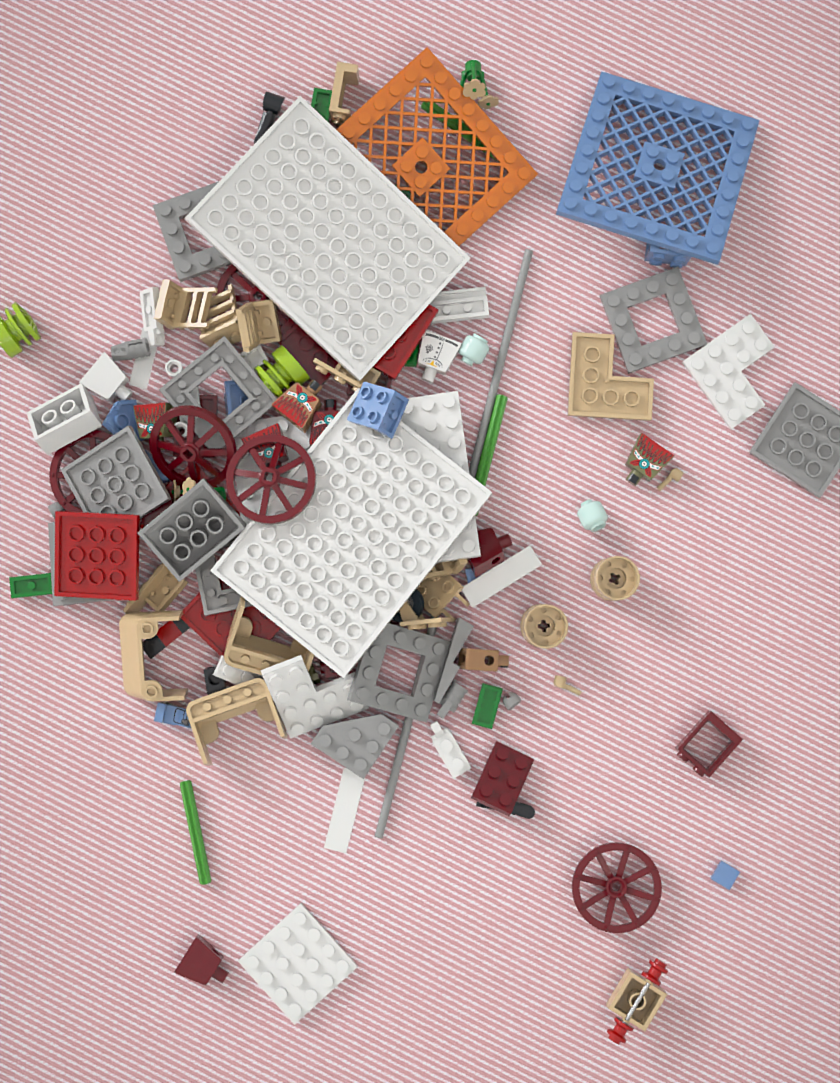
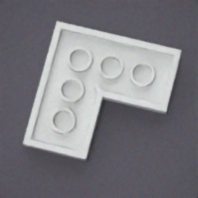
[682,313,775,430]
[261,655,369,739]

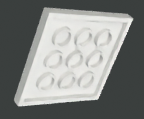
[238,902,358,1025]

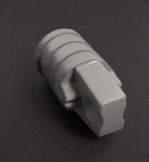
[111,338,150,361]
[437,681,468,719]

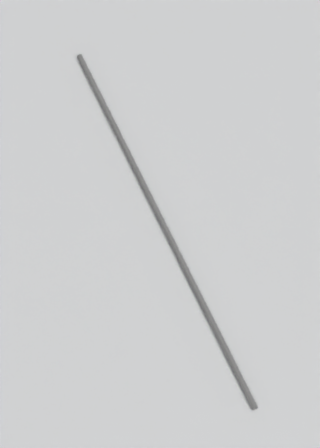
[374,249,533,839]

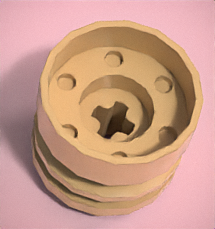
[590,556,640,601]
[520,604,568,649]

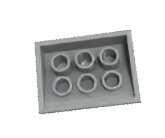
[138,478,247,582]

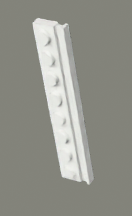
[430,287,489,324]

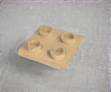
[416,563,470,622]

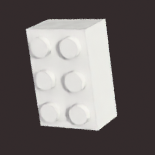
[27,383,102,455]

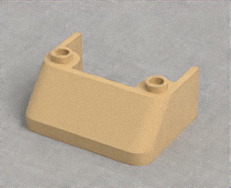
[224,596,314,675]
[119,610,188,702]
[186,678,288,766]

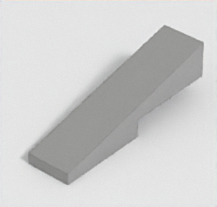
[433,617,474,704]

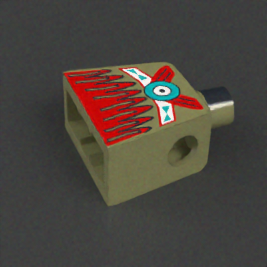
[133,403,178,450]
[625,433,675,486]

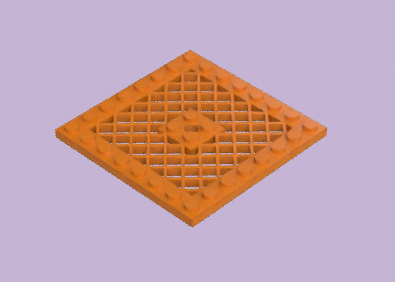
[336,47,538,246]

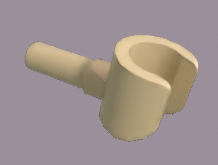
[656,468,684,491]
[554,675,581,696]

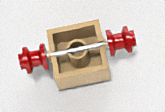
[606,958,668,1045]

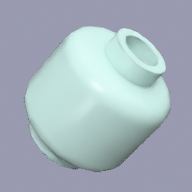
[458,333,489,366]
[577,499,608,532]

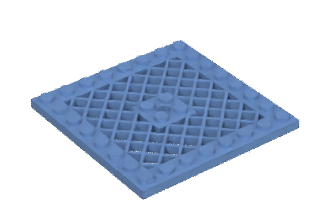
[556,71,760,265]

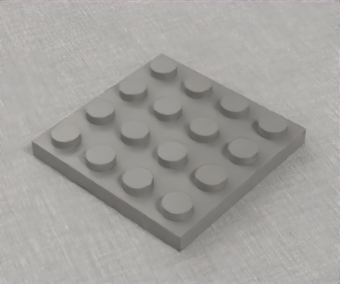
[748,382,840,498]
[61,426,171,519]

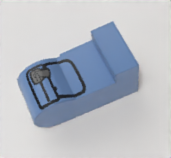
[154,702,191,728]

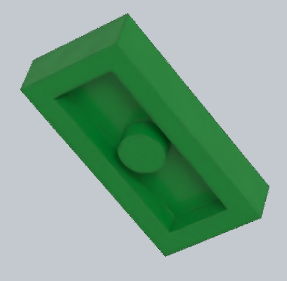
[9,573,52,599]

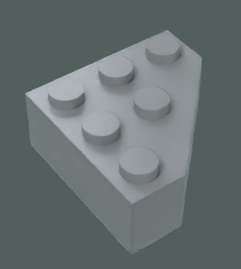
[311,713,399,779]

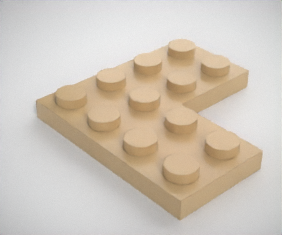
[567,332,654,421]

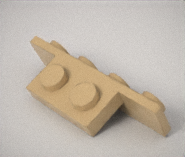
[313,358,382,392]
[123,563,189,613]

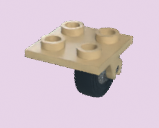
[393,589,453,630]

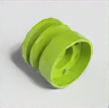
[0,302,41,358]
[255,345,310,397]

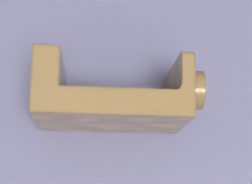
[329,61,360,127]

